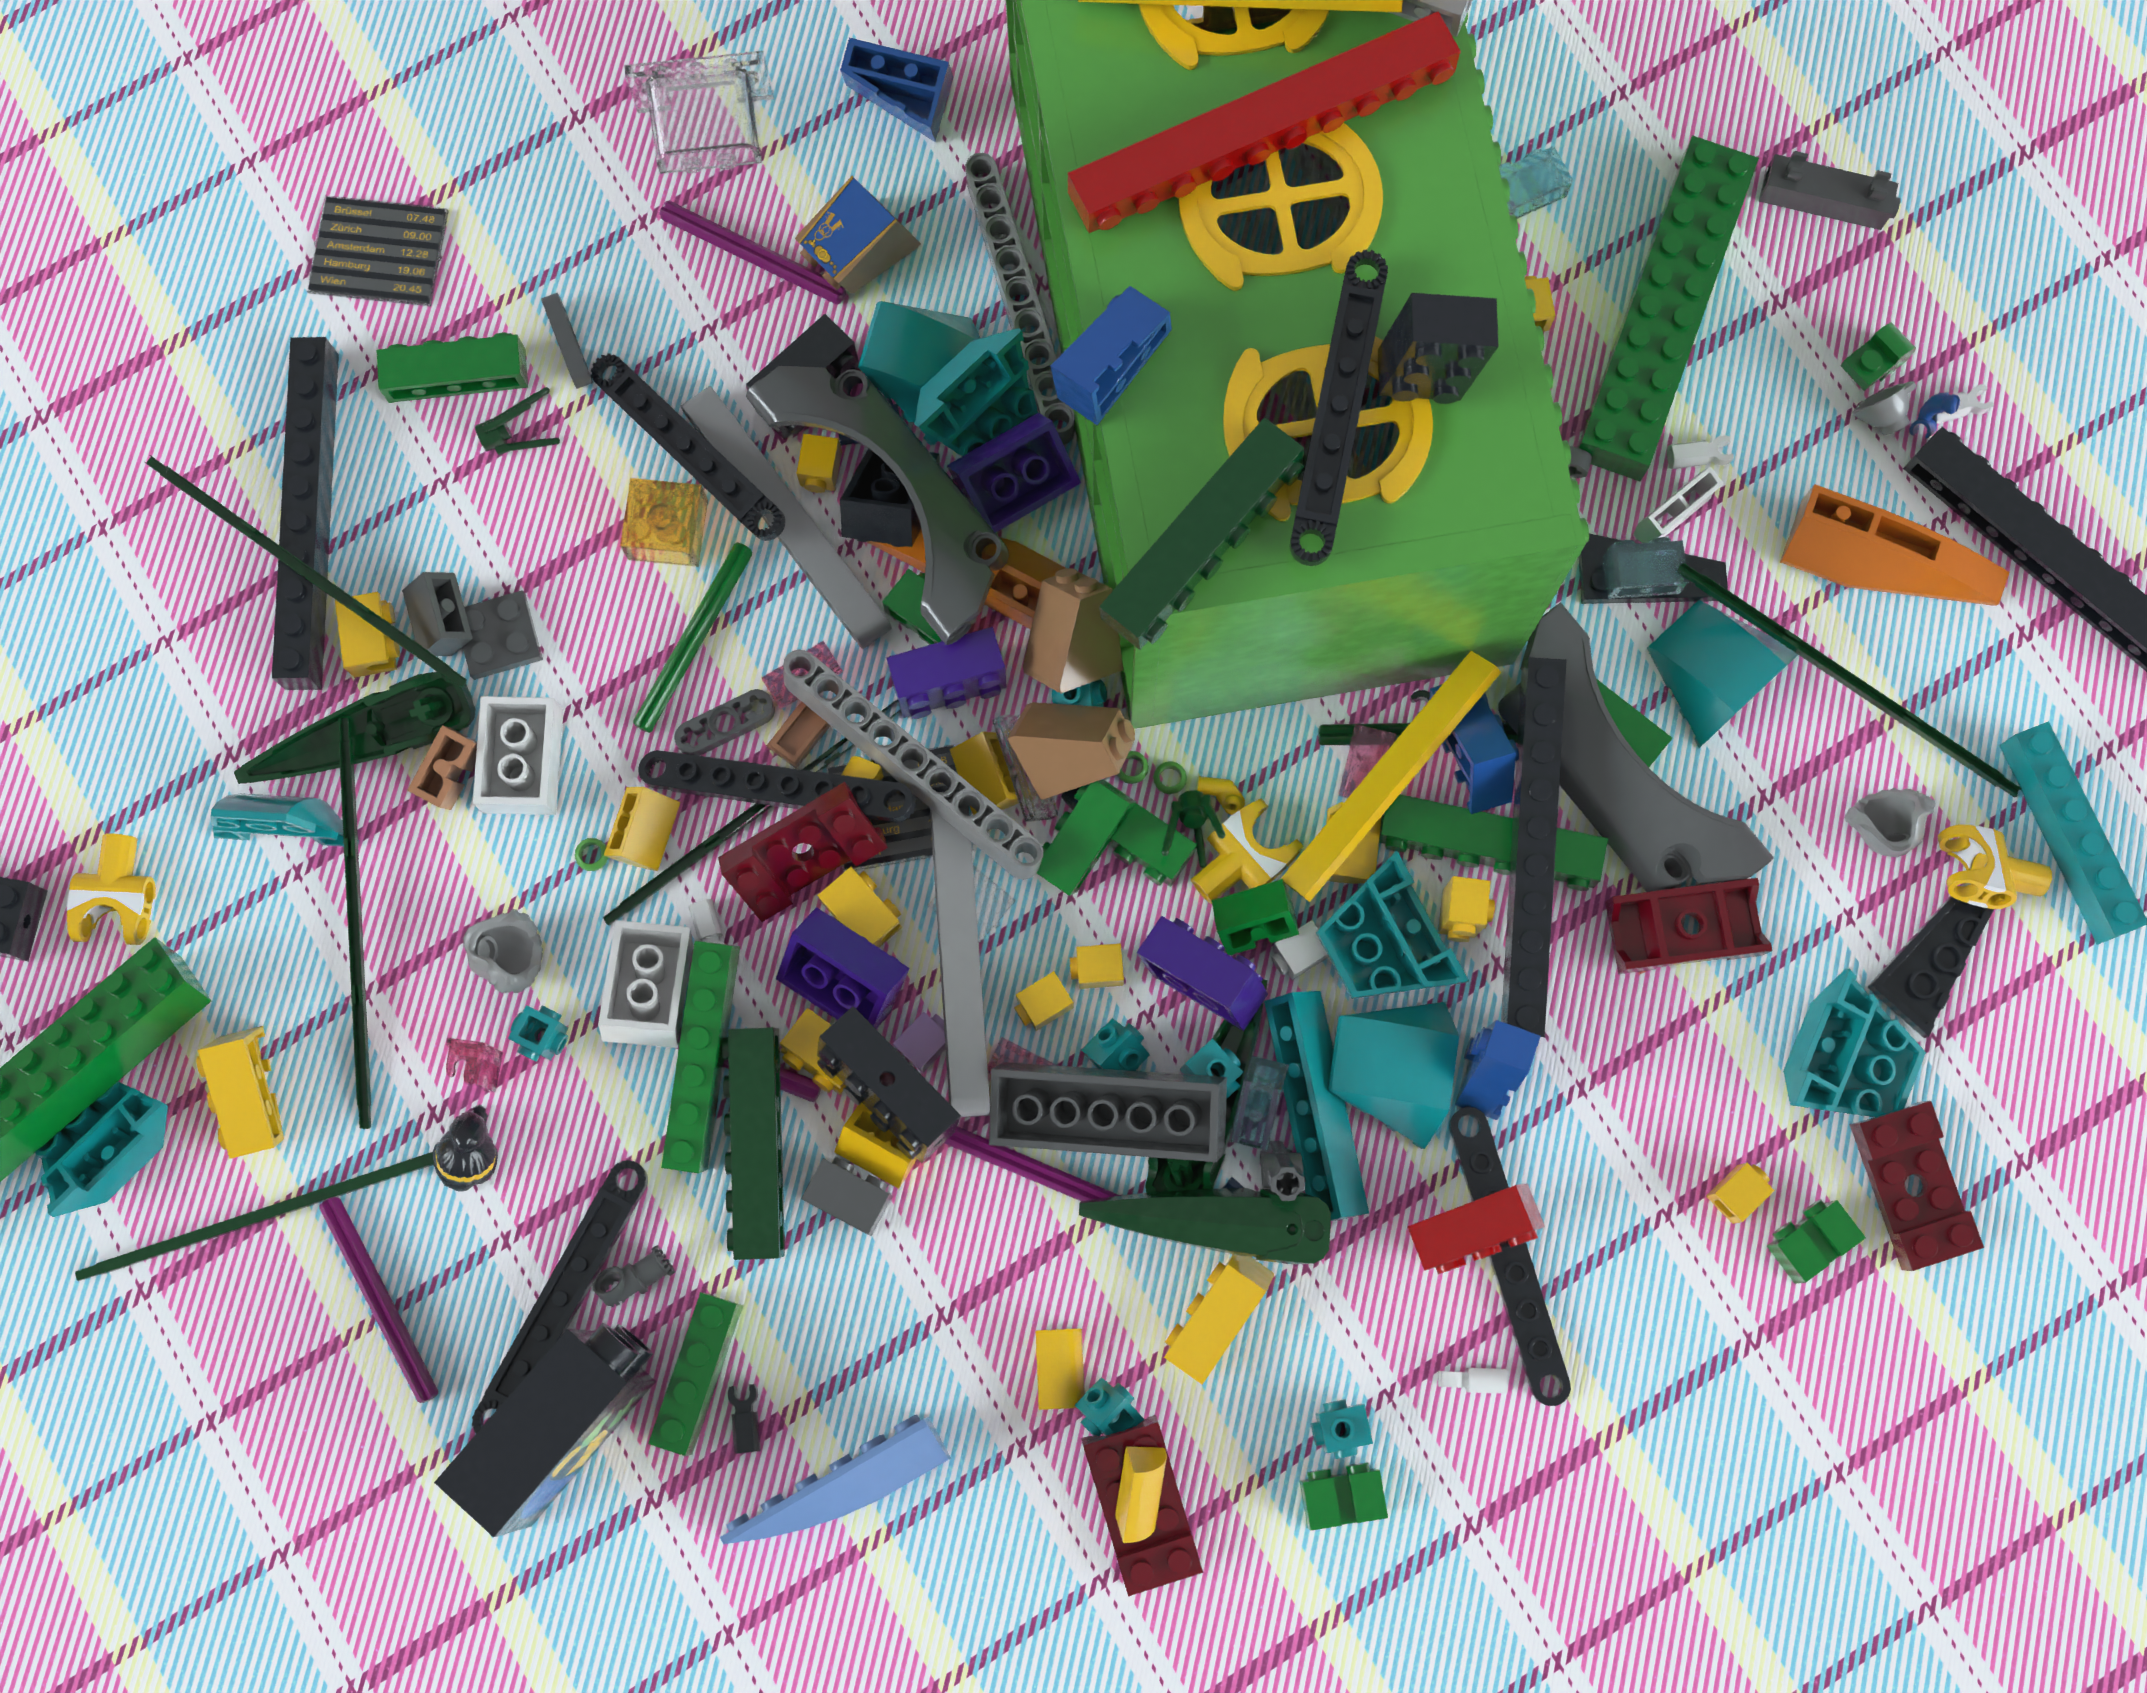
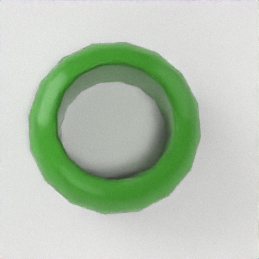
[1117,751,1149,784]
[1153,761,1187,795]
[575,838,609,871]

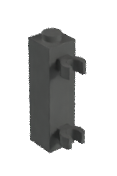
[1759,151,1901,230]

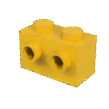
[1438,876,1495,942]

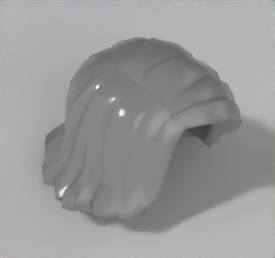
[1844,788,1936,857]
[463,909,543,993]

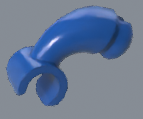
[1909,392,1960,439]

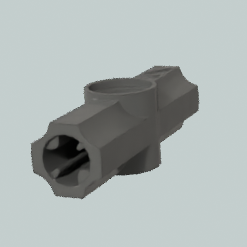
[1259,1141,1305,1201]

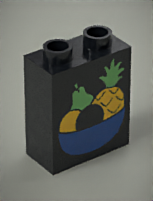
[434,1323,656,1538]

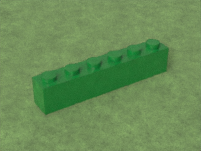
[1379,794,1608,891]
[661,941,740,1174]

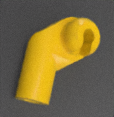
[1197,776,1245,815]

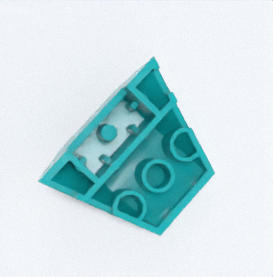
[858,301,980,446]
[914,328,1038,457]
[1647,600,1798,748]
[210,793,359,847]
[1316,850,1469,999]
[1783,968,1926,1117]
[1328,1002,1459,1149]
[35,1081,168,1217]

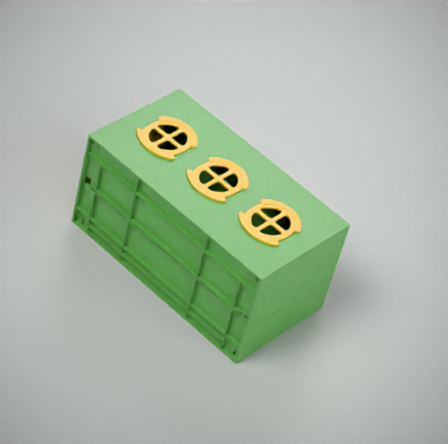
[1005,0,1589,729]

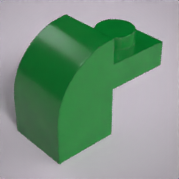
[1840,322,1917,391]

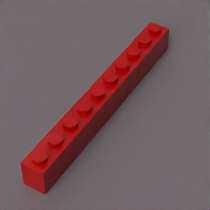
[1068,11,1461,233]

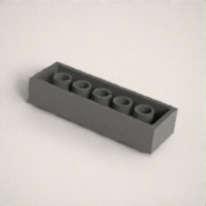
[989,1062,1227,1162]

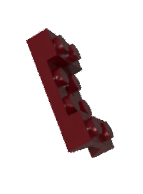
[718,782,888,922]
[1605,878,1773,975]
[1849,1101,1984,1271]
[1081,1415,1203,1597]

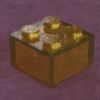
[620,478,708,567]

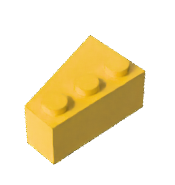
[196,1026,284,1159]
[1164,1254,1275,1385]

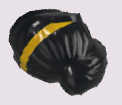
[433,1104,498,1192]

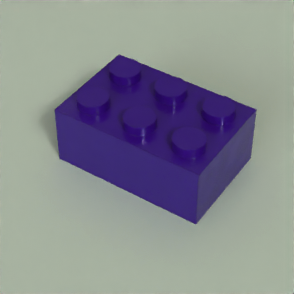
[946,413,1081,532]
[886,627,1007,719]
[775,907,910,1030]
[1136,916,1268,1031]

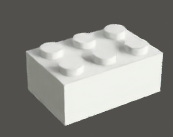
[472,696,564,815]
[598,920,693,1048]

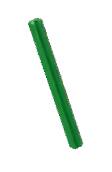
[633,542,752,733]

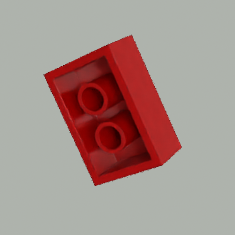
[1407,1183,1545,1275]

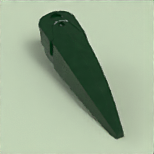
[233,672,476,784]
[1145,979,1268,1193]
[1079,1188,1331,1265]

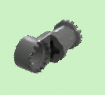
[593,1245,675,1307]

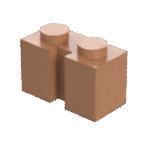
[407,725,477,810]

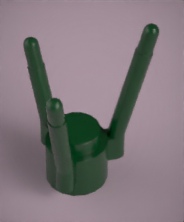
[475,387,560,456]
[1162,790,1225,868]

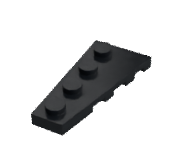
[1578,533,1728,604]
[1867,883,1994,1038]

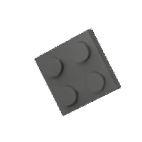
[463,590,543,680]

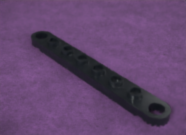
[1290,250,1388,566]
[590,353,786,541]
[638,750,916,823]
[1449,1107,1571,1406]
[472,1160,648,1433]

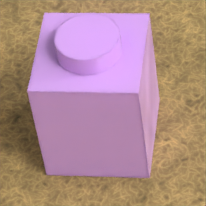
[893,1012,946,1074]

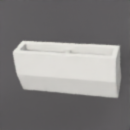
[1633,466,1724,550]

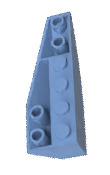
[719,1414,951,1544]

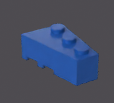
[840,37,953,142]
[1050,286,1172,425]
[1429,685,1519,814]
[1455,1020,1541,1120]

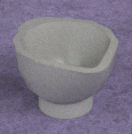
[1852,381,1917,436]

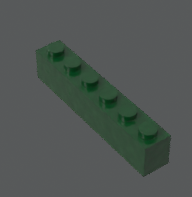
[1099,417,1305,650]
[722,1027,785,1260]

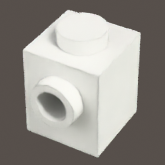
[1271,920,1329,980]

